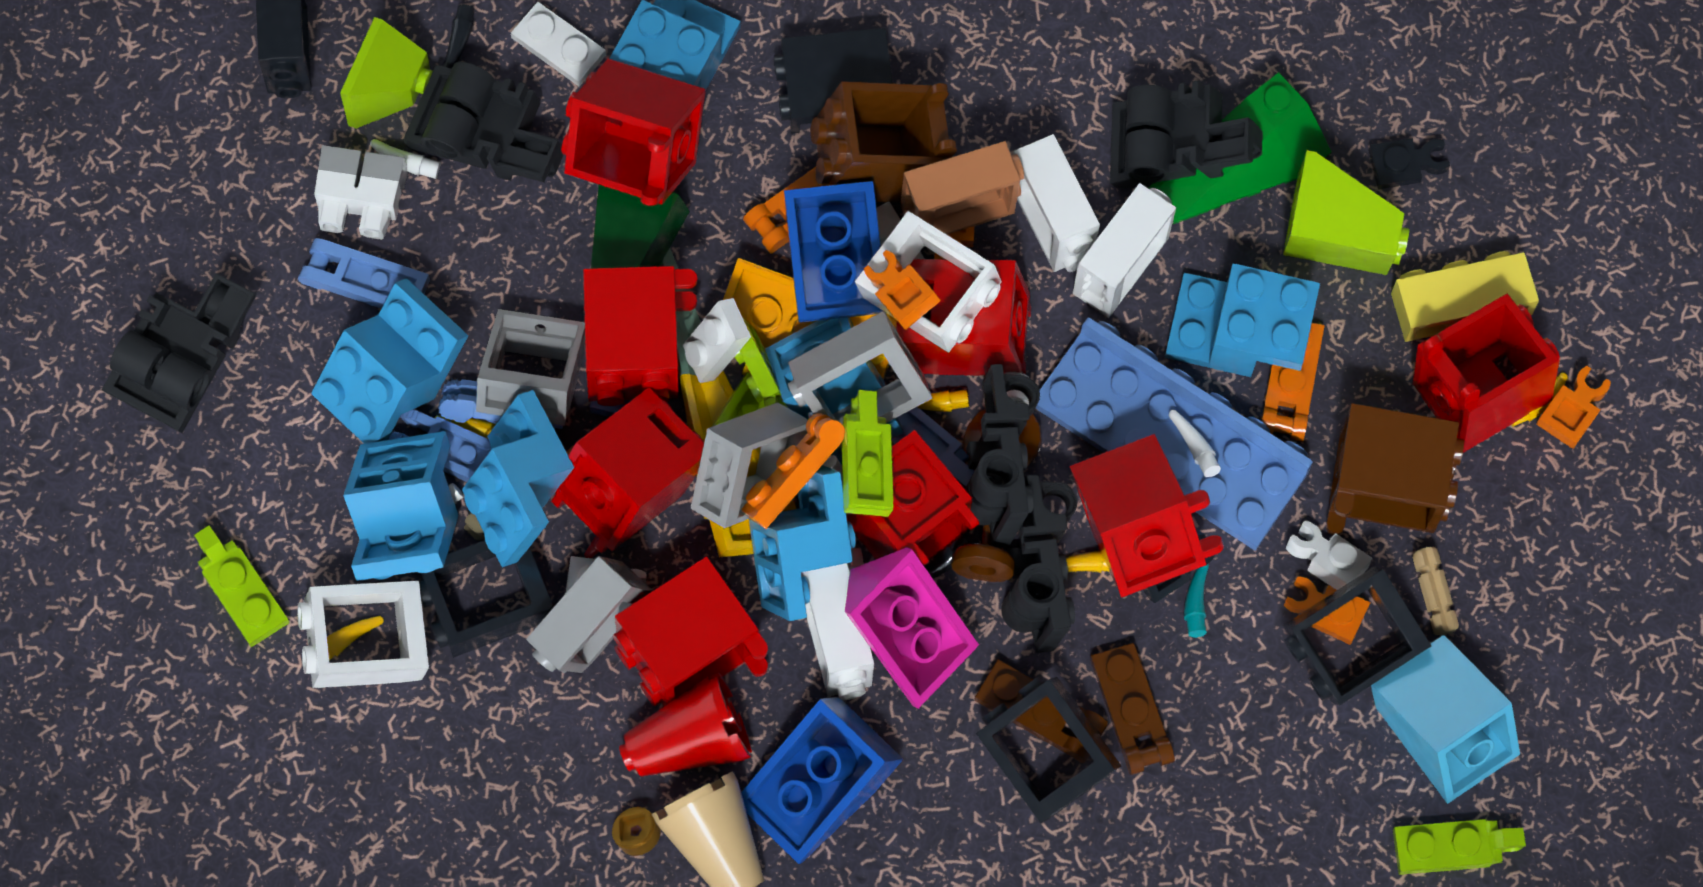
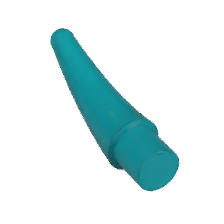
[1184,564,1209,638]

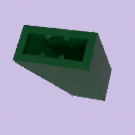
[591,185,690,269]

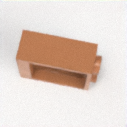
[900,141,1024,235]

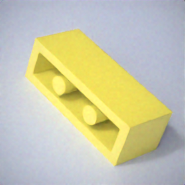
[1391,251,1539,342]

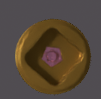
[612,807,661,856]

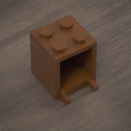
[810,82,957,203]
[1326,403,1464,535]

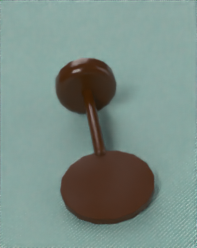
[951,409,1042,582]

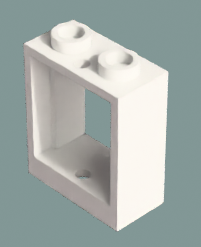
[1013,134,1100,272]
[1073,183,1176,318]
[855,211,1002,353]
[801,563,874,700]
[298,581,429,688]

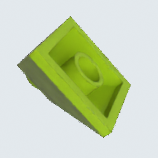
[340,17,433,129]

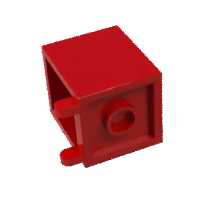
[561,58,706,206]
[896,259,1031,376]
[583,266,697,406]
[1413,293,1560,453]
[551,387,704,553]
[846,430,979,566]
[1070,434,1224,598]
[613,557,768,707]

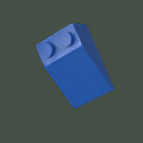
[784,181,886,323]
[741,697,903,864]

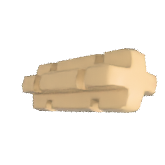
[1412,547,1459,635]

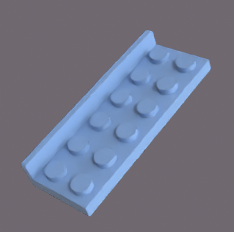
[1035,318,1313,551]

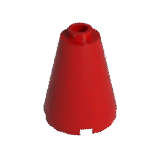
[619,672,752,777]

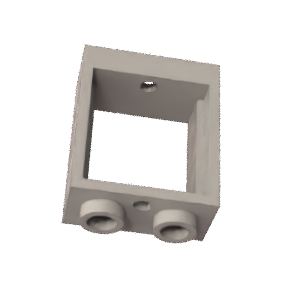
[476,309,585,426]
[788,311,933,449]
[691,402,808,528]
[526,556,654,673]

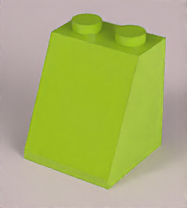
[1283,150,1409,275]

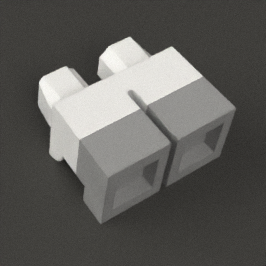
[314,145,408,240]

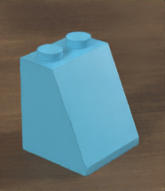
[1371,635,1520,804]

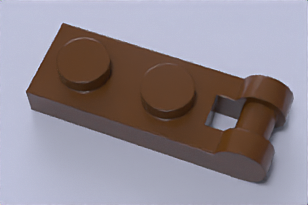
[1090,643,1175,775]
[974,659,1108,763]

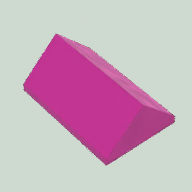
[844,548,979,709]

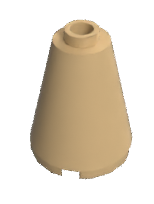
[652,771,765,887]

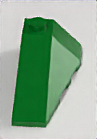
[1148,72,1332,225]

